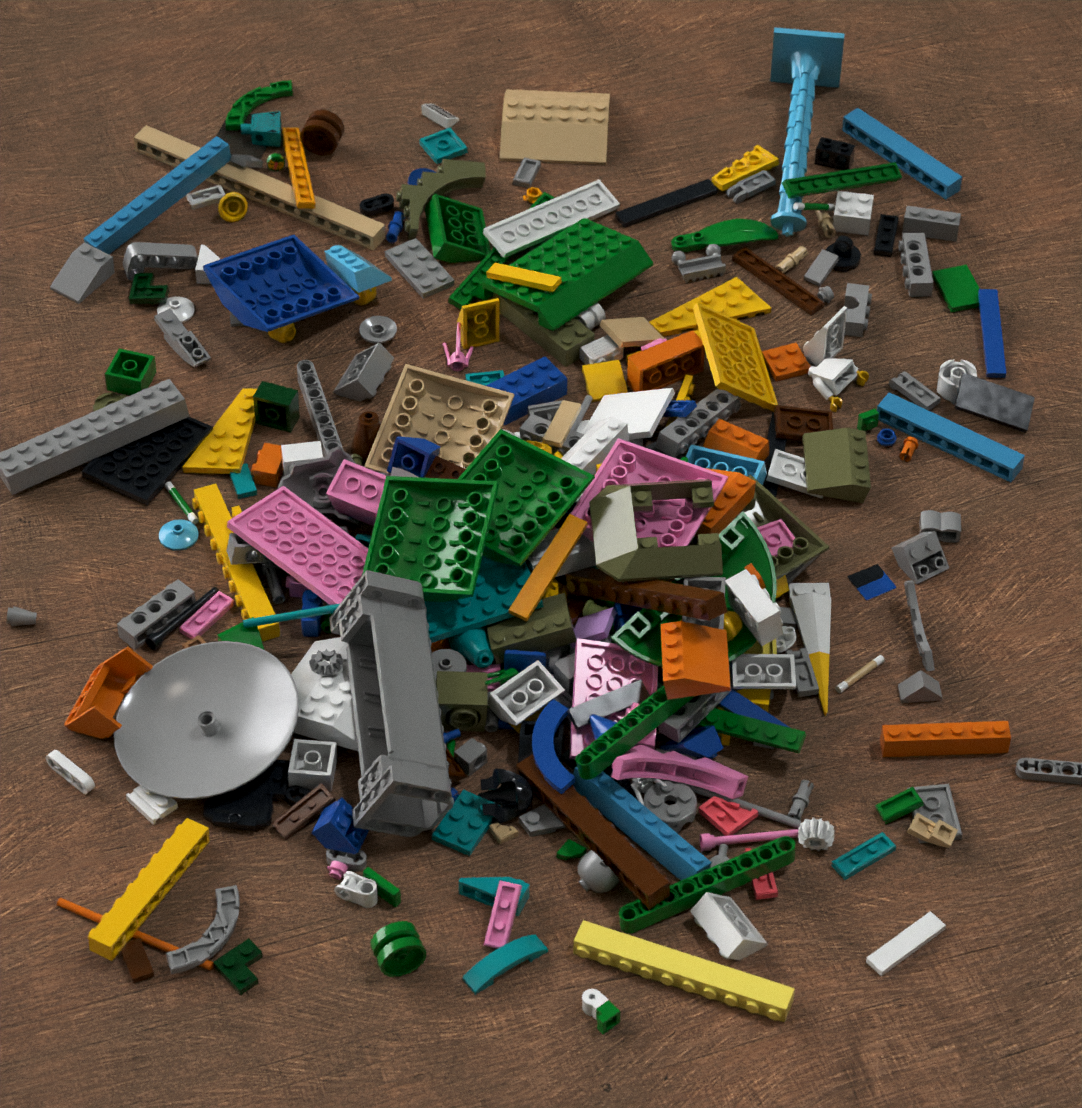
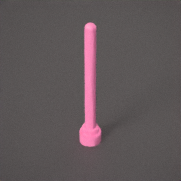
[700,829,798,851]

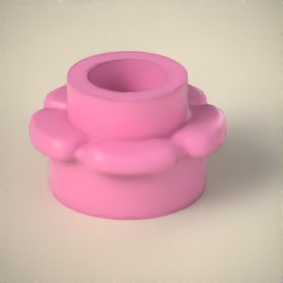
[327,861,348,879]

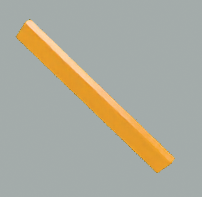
[281,127,316,209]

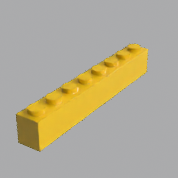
[88,818,210,961]

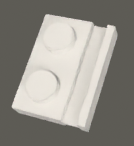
[126,785,178,825]

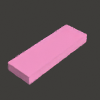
[179,591,235,639]
[484,881,522,949]

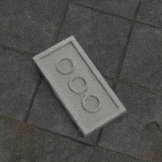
[385,238,455,299]

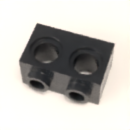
[815,137,855,171]

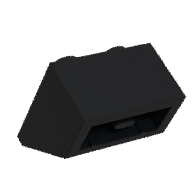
[518,720,564,763]

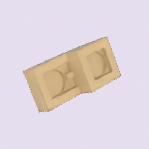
[907,813,958,848]

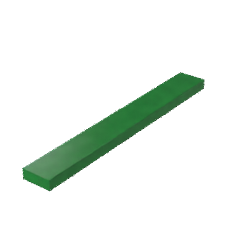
[782,162,903,199]

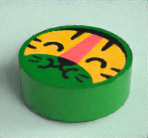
[267,153,285,172]

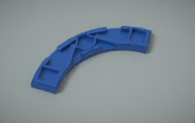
[532,699,576,794]

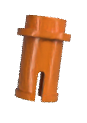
[899,437,919,462]

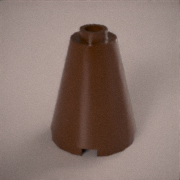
[351,411,381,464]

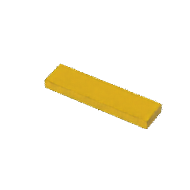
[486,263,562,292]

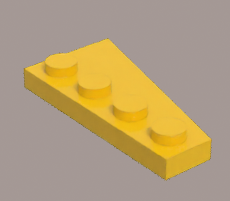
[711,144,779,191]

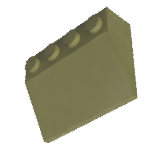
[803,428,871,503]
[487,593,576,664]

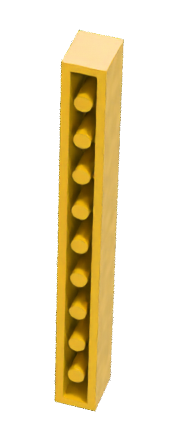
[191,483,280,641]

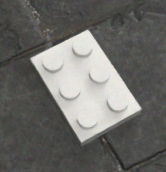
[766,449,823,498]

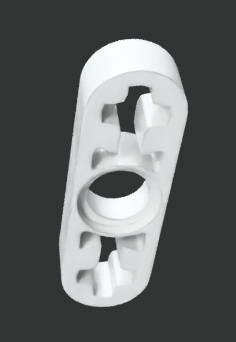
[45,750,95,794]

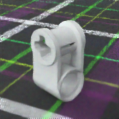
[334,871,378,908]

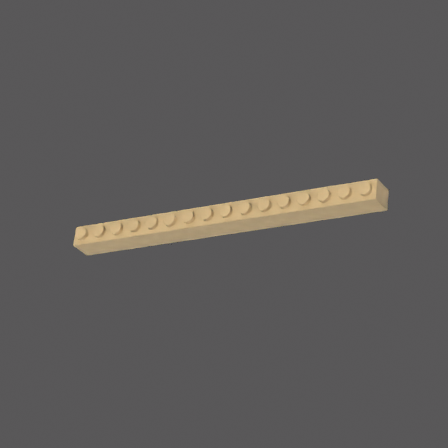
[134,125,385,251]

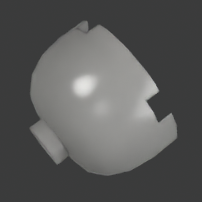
[577,850,619,893]

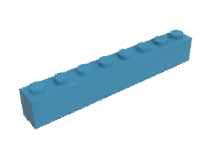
[842,108,962,200]
[877,393,1025,482]
[573,767,712,881]

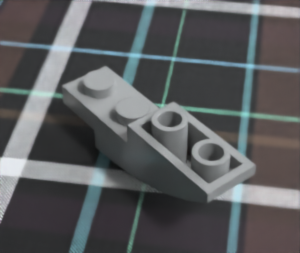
[154,308,211,367]

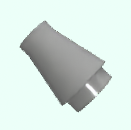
[6,606,37,626]

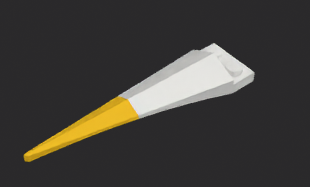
[788,583,831,716]

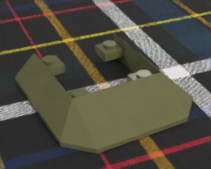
[589,479,723,582]

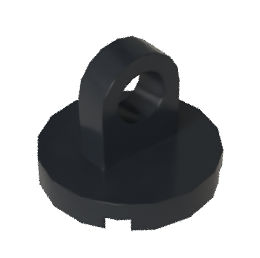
[826,236,861,272]

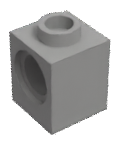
[454,738,487,776]

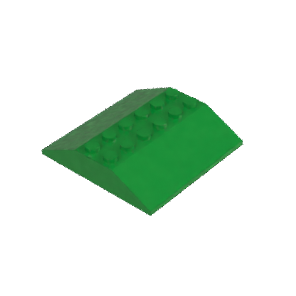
[458,429,595,566]
[362,476,499,602]

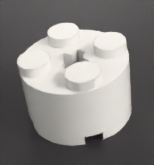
[936,359,977,404]

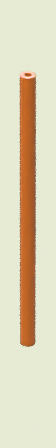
[57,898,214,971]

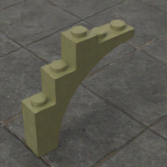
[396,159,486,240]

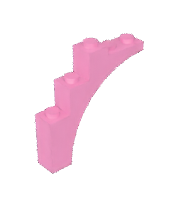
[611,744,748,799]

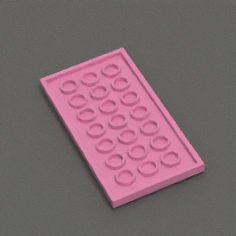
[227,486,368,605]

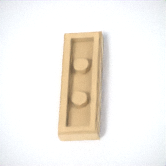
[543,400,581,448]

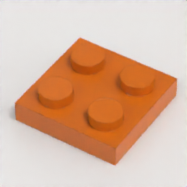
[762,343,811,382]

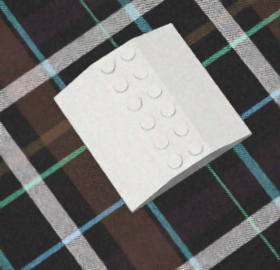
[291,637,358,751]

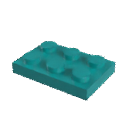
[432,789,501,856]

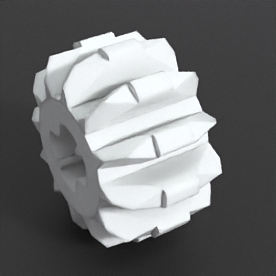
[798,817,835,851]

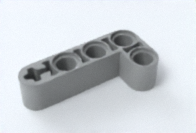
[123,242,198,281]

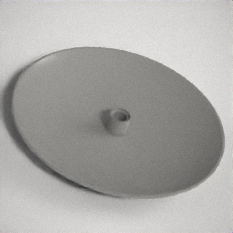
[114,641,299,799]

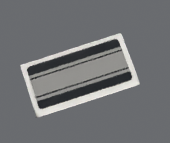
[422,104,459,129]

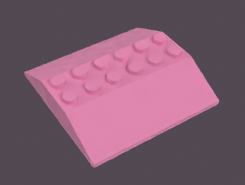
[570,438,728,547]

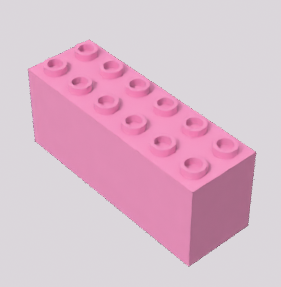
[326,459,386,526]

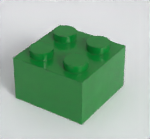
[105,348,157,396]

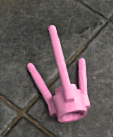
[443,322,473,371]

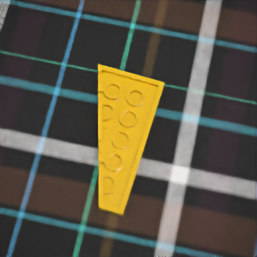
[649,277,772,337]
[182,388,257,474]

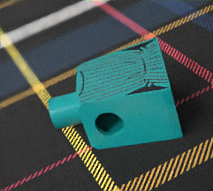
[241,111,281,147]

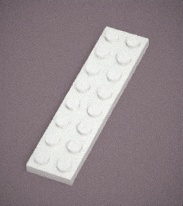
[483,180,620,258]

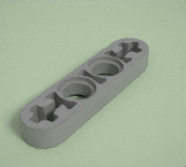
[1015,758,1082,784]

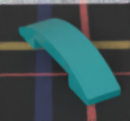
[462,934,548,995]

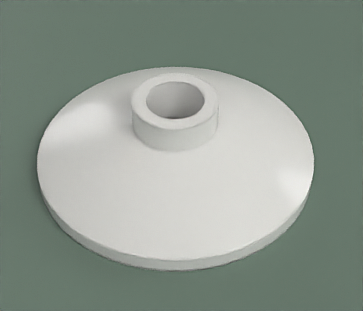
[157,296,195,323]

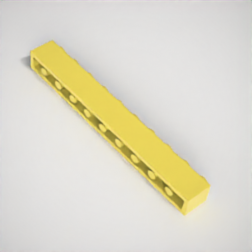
[573,920,795,1022]

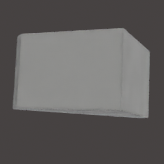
[898,670,943,703]

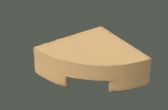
[489,823,519,845]

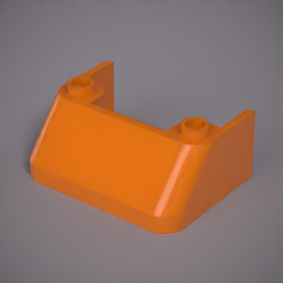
[64,646,153,739]

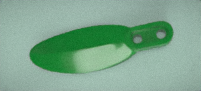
[671,219,779,252]

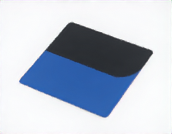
[848,564,896,600]

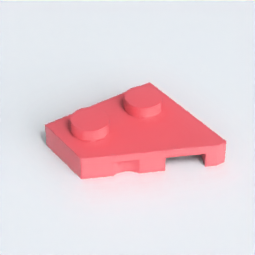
[698,796,758,836]

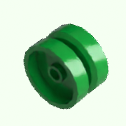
[370,921,427,977]

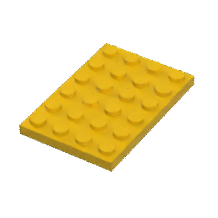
[692,303,778,412]

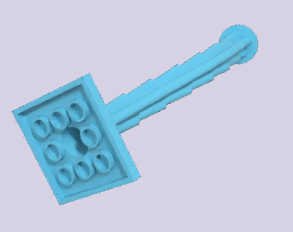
[770,27,845,237]

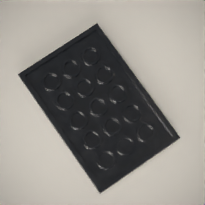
[82,417,213,505]

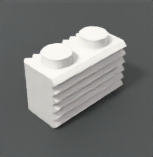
[579,335,624,365]

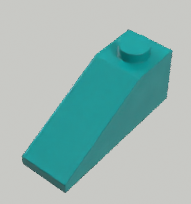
[459,877,530,917]

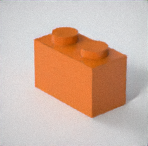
[251,443,283,488]

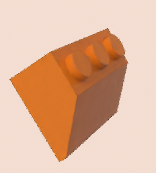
[703,418,769,461]

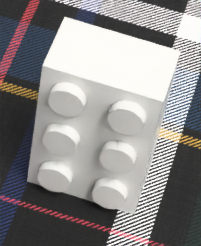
[725,569,783,646]

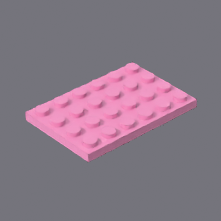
[569,638,658,764]

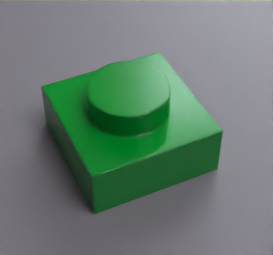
[857,408,879,431]

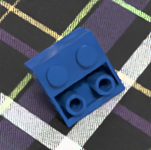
[311,797,369,854]

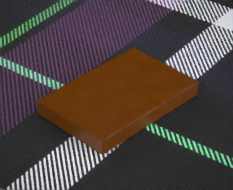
[774,405,833,441]

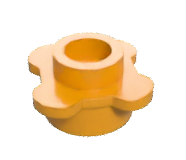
[523,187,542,204]

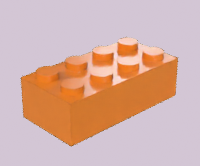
[627,330,705,392]

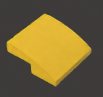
[582,360,628,402]

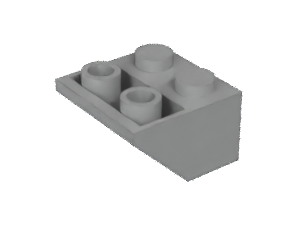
[891,531,949,584]

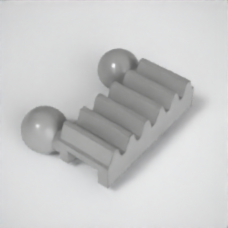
[671,244,726,283]

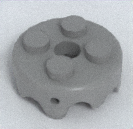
[643,780,697,833]

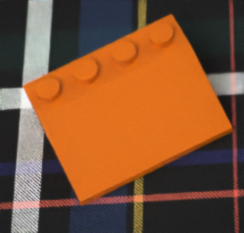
[694,468,756,538]
[661,621,731,700]

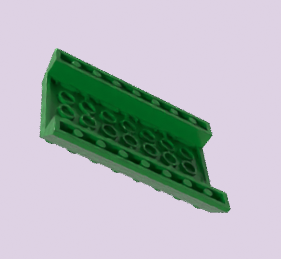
[471,218,653,331]

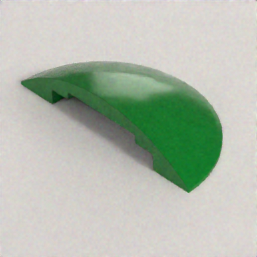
[611,511,777,668]

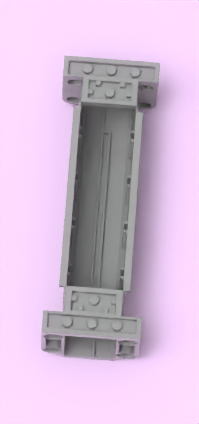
[329,570,454,837]

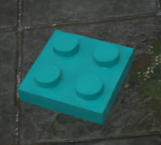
[419,128,468,164]

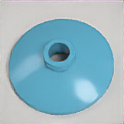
[159,519,199,550]

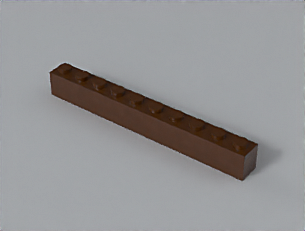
[565,567,727,621]
[516,754,670,909]

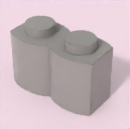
[919,510,961,543]

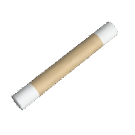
[835,655,885,693]

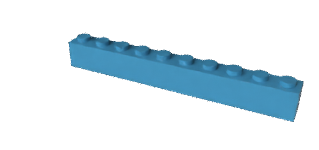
[83,136,231,254]

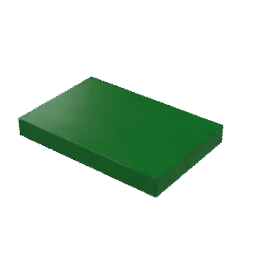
[932,264,980,313]

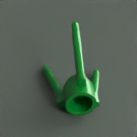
[485,667,519,708]

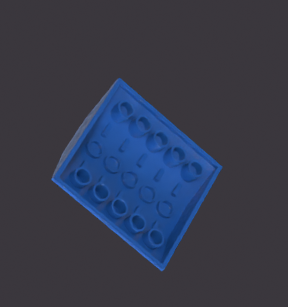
[203,235,359,332]

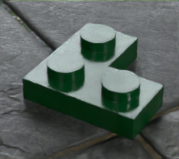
[129,273,169,304]
[213,938,263,996]

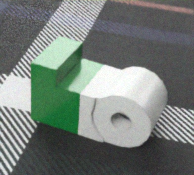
[582,989,620,1035]

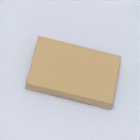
[599,317,665,348]

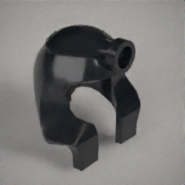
[478,768,533,824]

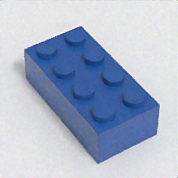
[486,356,567,426]

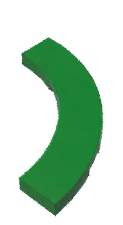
[226,80,293,131]

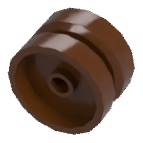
[300,109,345,156]

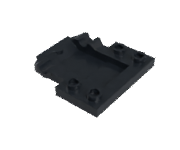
[203,759,290,831]

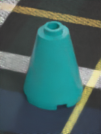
[448,626,494,668]

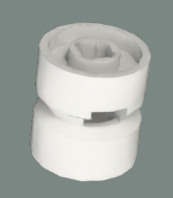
[575,303,605,330]

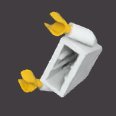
[808,358,869,412]

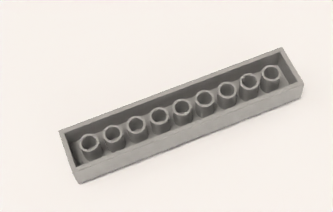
[0,379,190,495]

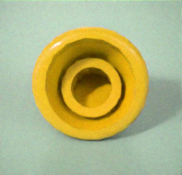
[218,192,248,222]

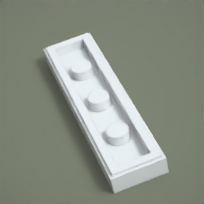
[866,911,946,976]

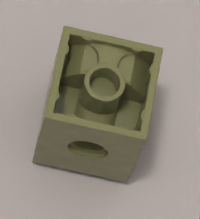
[436,671,488,732]

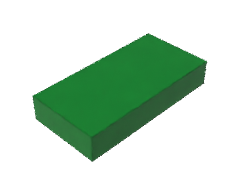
[875,787,924,824]
[363,867,401,907]

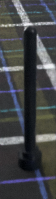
[145,587,219,651]

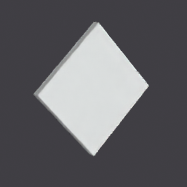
[582,388,675,440]

